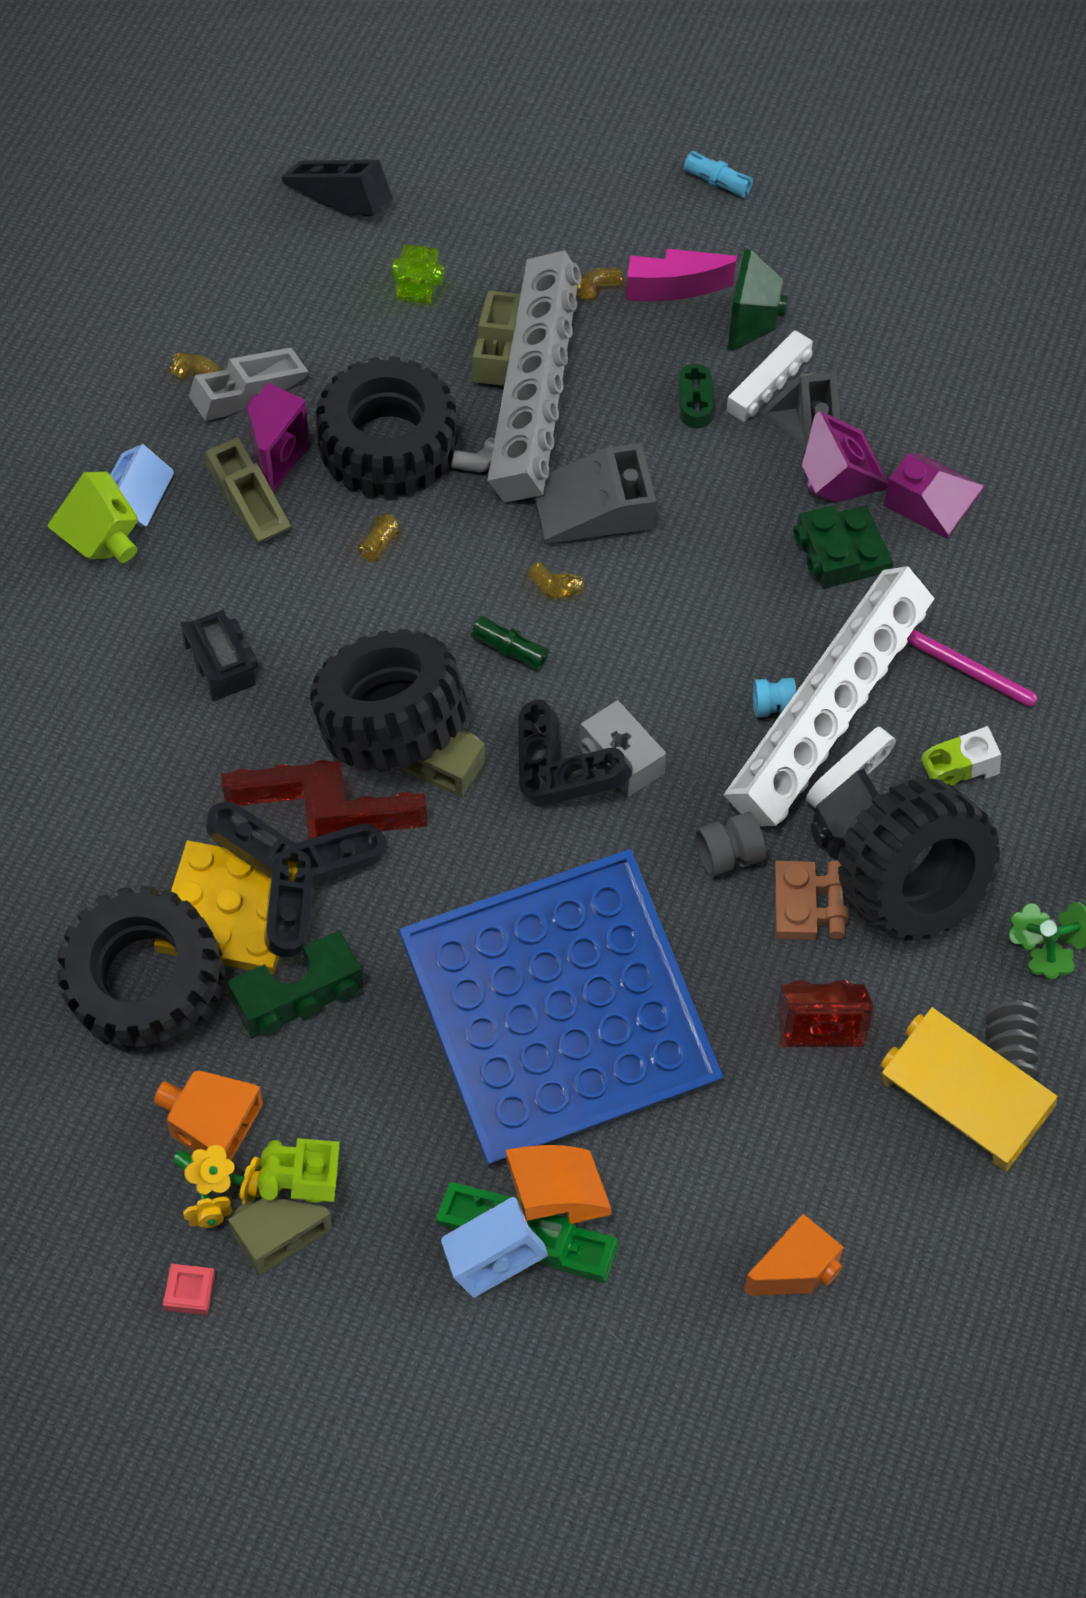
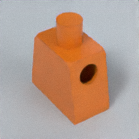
[154,1070,263,1161]

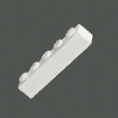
[726,330,813,422]

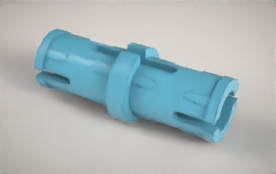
[683,151,753,198]

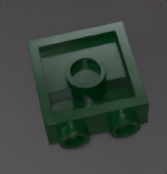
[793,505,894,589]

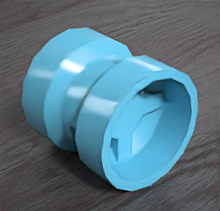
[753,678,796,718]

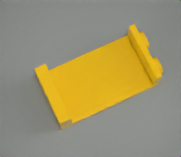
[880,1007,1058,1172]

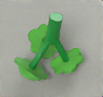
[1008,902,1086,980]

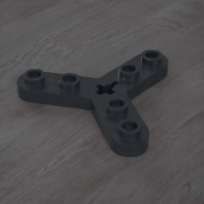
[206,802,386,958]

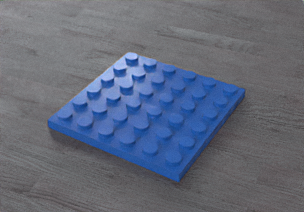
[398,849,723,1167]

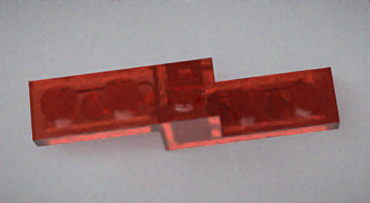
[221,760,428,839]

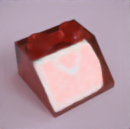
[778,980,873,1047]

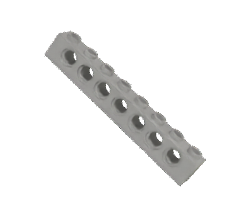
[487,250,581,503]

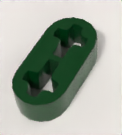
[678,364,713,429]

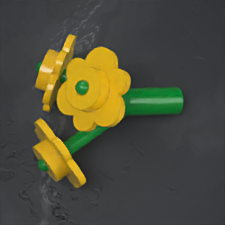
[174,1145,261,1228]

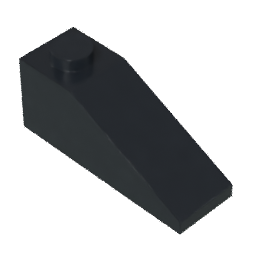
[281,160,392,217]

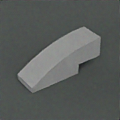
[189,348,308,421]

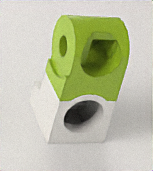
[921,726,1001,786]

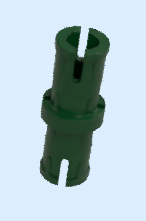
[471,615,549,671]

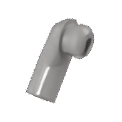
[452,438,495,473]

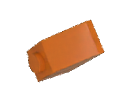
[744,1214,844,1296]

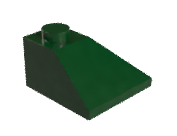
[727,249,788,351]

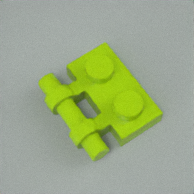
[257,1138,340,1203]

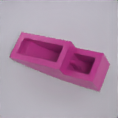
[626,249,737,302]

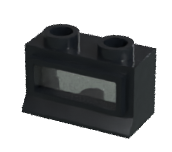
[180,610,258,702]

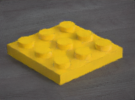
[154,840,298,975]

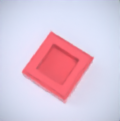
[163,1264,215,1315]

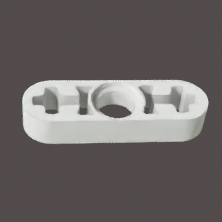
[806,727,896,809]

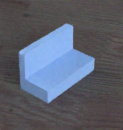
[110,444,174,528]
[441,1197,548,1298]

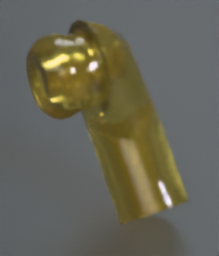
[578,267,622,299]
[169,352,224,378]
[527,562,584,599]

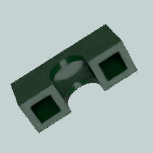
[227,930,363,1039]

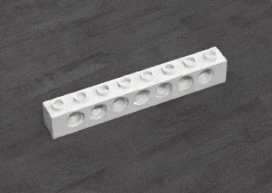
[723,566,934,826]

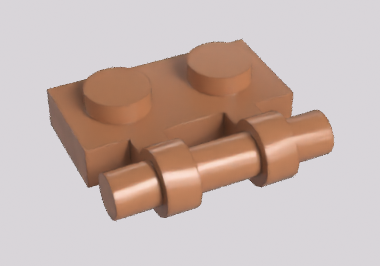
[774,860,849,940]

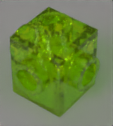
[392,244,444,304]

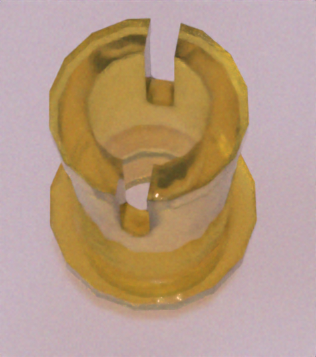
[357,513,401,562]

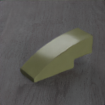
[471,290,521,385]
[204,437,291,544]

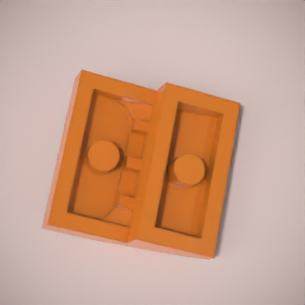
[505,1145,612,1224]

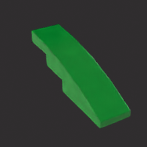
[435,1182,619,1284]

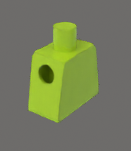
[47,472,138,563]

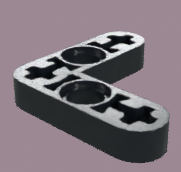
[518,700,633,806]

